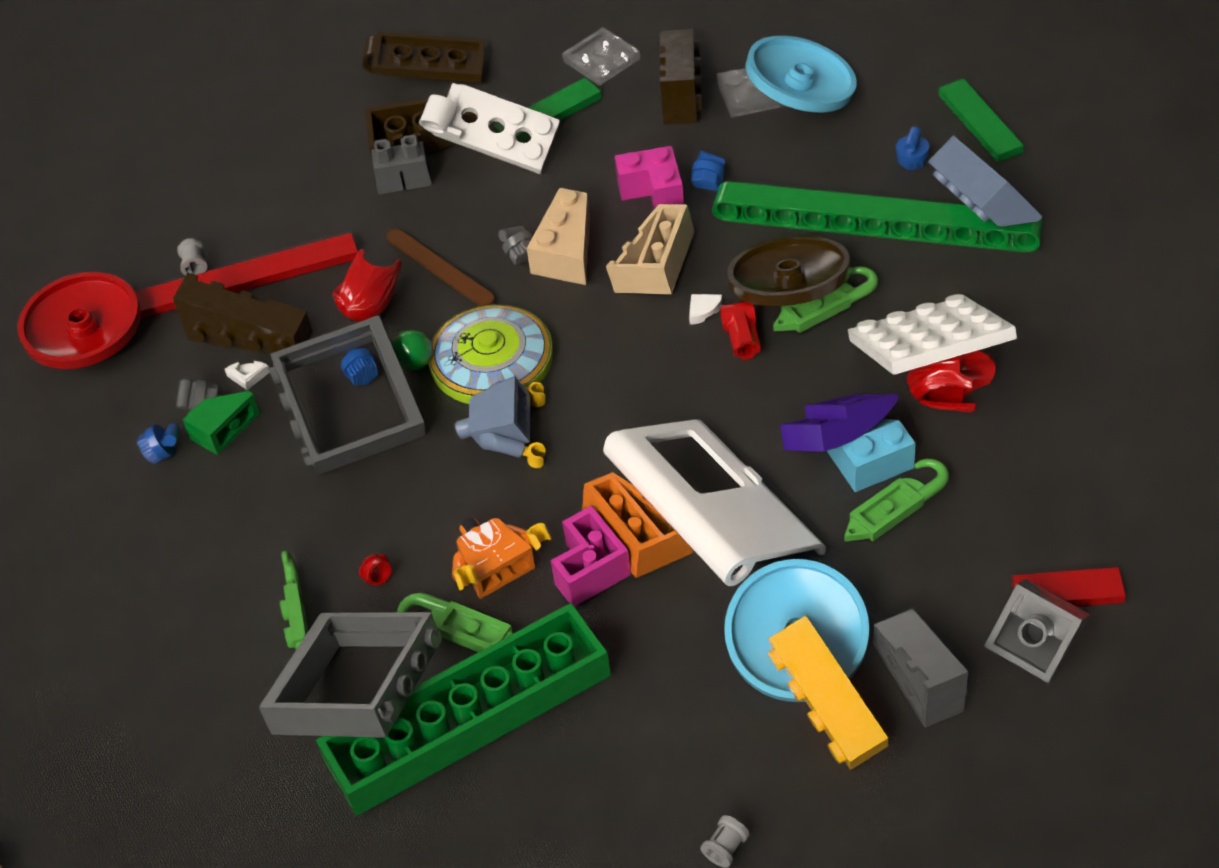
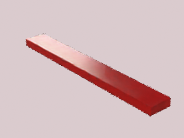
[134,232,357,319]

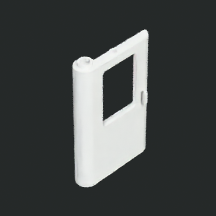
[603,419,826,586]

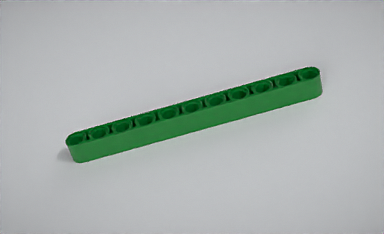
[712,182,1043,252]

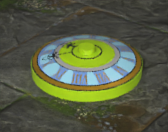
[429,305,553,404]

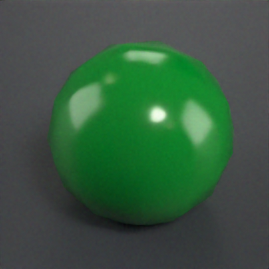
[392,329,433,372]

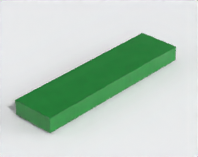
[494,78,602,142]
[938,78,1024,163]

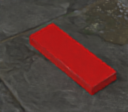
[1011,567,1126,607]

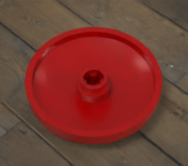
[17,272,141,369]

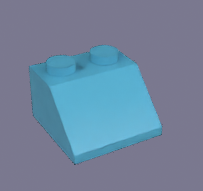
[827,419,916,492]

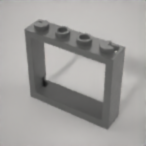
[268,315,426,475]
[259,612,442,737]

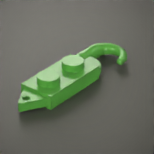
[773,266,878,333]
[844,459,949,542]
[280,551,309,650]
[397,593,513,652]

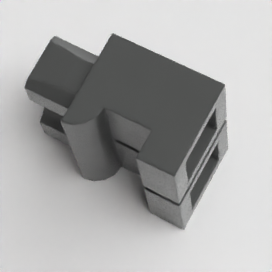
[372,135,432,195]

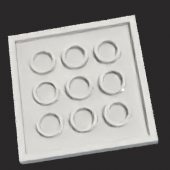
[848,294,1017,375]

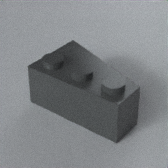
[873,609,968,728]

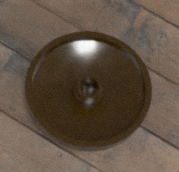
[727,236,851,306]

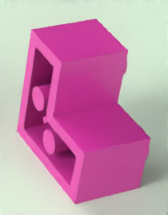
[614,146,684,209]
[551,506,631,607]

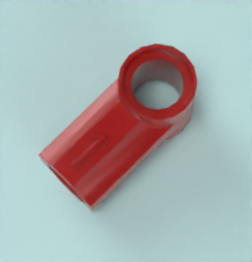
[720,301,761,360]

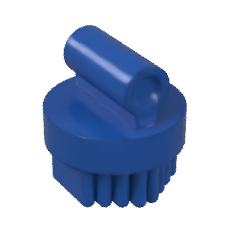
[896,127,929,171]
[691,150,725,191]
[340,347,378,386]
[137,423,180,464]

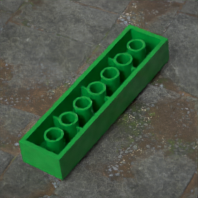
[316,603,611,817]

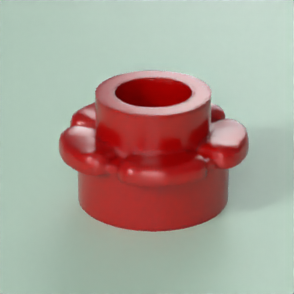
[359,554,392,586]

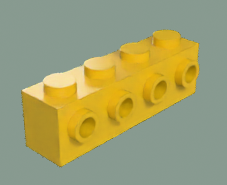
[767,616,888,770]

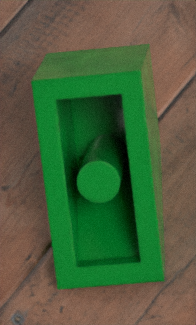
[182,391,260,455]

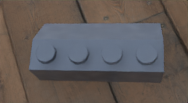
[928,136,1042,227]

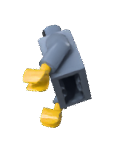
[455,376,546,468]

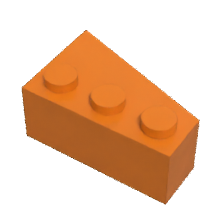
[582,472,693,578]

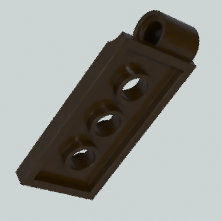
[361,31,485,83]

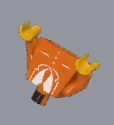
[452,517,552,599]

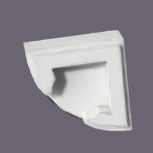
[689,294,722,324]
[225,361,270,390]

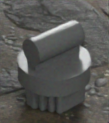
[498,226,533,265]
[176,379,218,410]

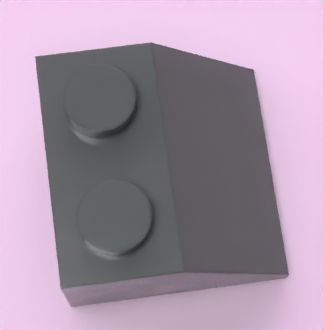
[984,579,1090,683]

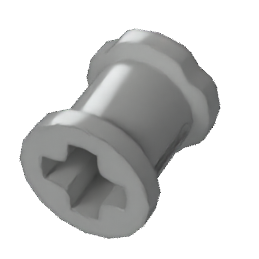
[177,238,207,276]
[701,815,750,868]

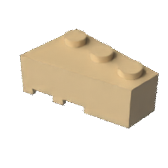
[527,188,590,285]
[606,204,694,294]

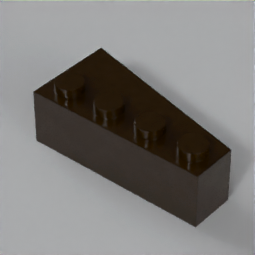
[660,29,702,125]
[365,95,478,161]
[173,272,313,353]

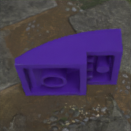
[780,394,898,452]

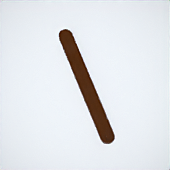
[386,229,495,306]

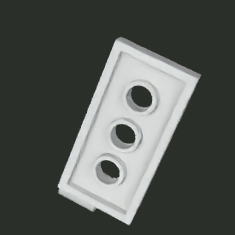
[419,83,560,174]

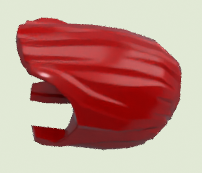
[332,249,403,323]
[907,350,996,413]

